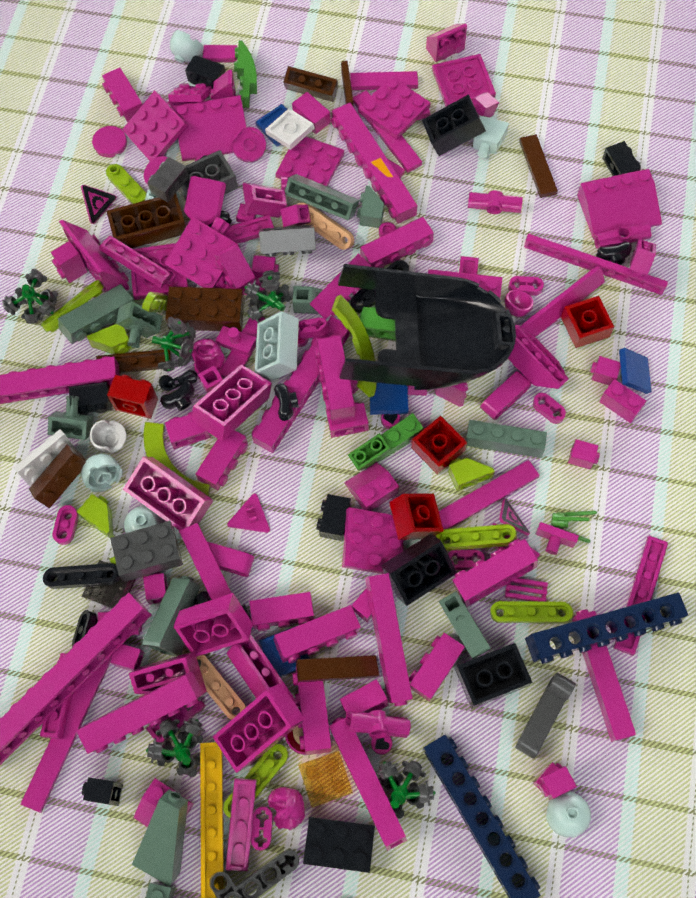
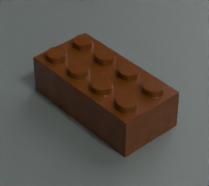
[106,193,186,248]
[165,286,245,332]

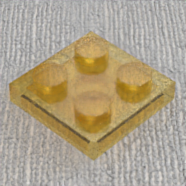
[298,751,353,808]

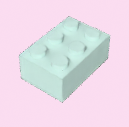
[255,311,299,381]

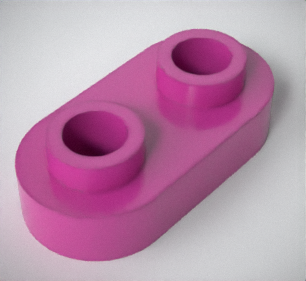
[52,505,79,545]

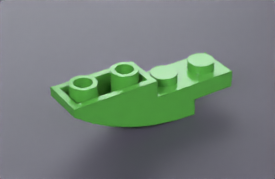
[234,40,257,108]
[348,413,424,471]

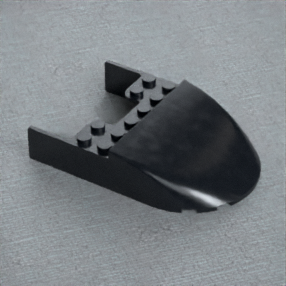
[338,264,516,390]

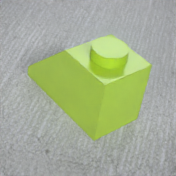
[86,324,132,354]
[448,458,495,491]
[77,494,114,538]

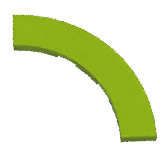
[332,295,377,398]
[144,422,211,497]

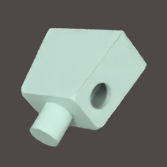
[473,115,509,158]

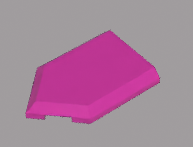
[184,176,226,226]

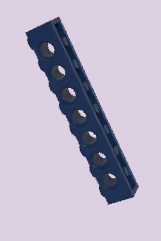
[525,592,689,664]
[422,734,541,898]

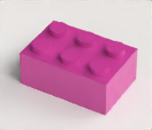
[174,593,253,657]

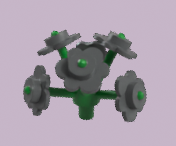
[152,317,196,372]

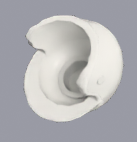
[90,420,126,453]

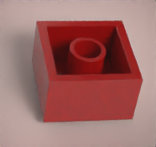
[561,296,614,348]
[107,375,158,419]
[411,415,468,475]
[389,493,444,540]

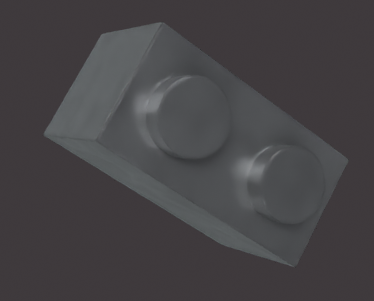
[147,157,189,202]

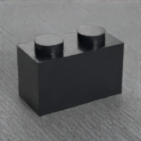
[185,56,226,89]
[602,141,641,176]
[69,382,112,415]
[316,494,351,541]
[82,777,123,806]

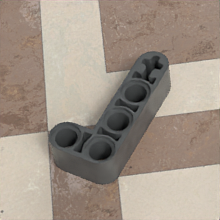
[515,672,576,759]
[209,850,299,898]

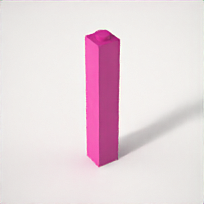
[365,573,413,706]
[572,609,636,742]
[329,717,407,851]

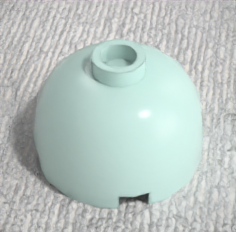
[170,30,204,64]
[81,454,122,492]
[124,505,164,533]
[546,792,591,837]

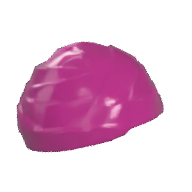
[505,290,534,317]

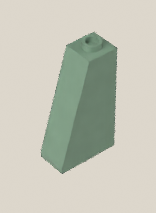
[142,576,200,656]
[132,789,188,887]

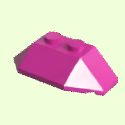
[508,324,569,389]

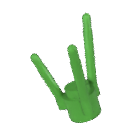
[551,511,597,543]

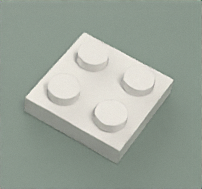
[265,108,315,150]

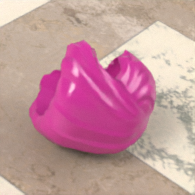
[192,338,225,374]
[268,787,305,831]

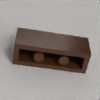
[283,66,339,102]
[29,444,86,508]

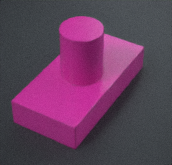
[215,326,257,356]
[535,522,579,555]

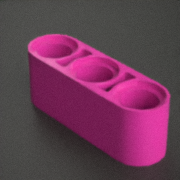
[480,371,532,420]
[207,542,255,577]

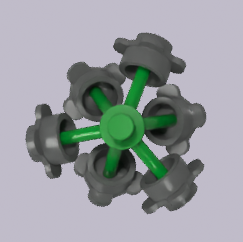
[2,269,58,324]
[244,270,292,323]
[146,719,205,777]
[376,760,436,819]

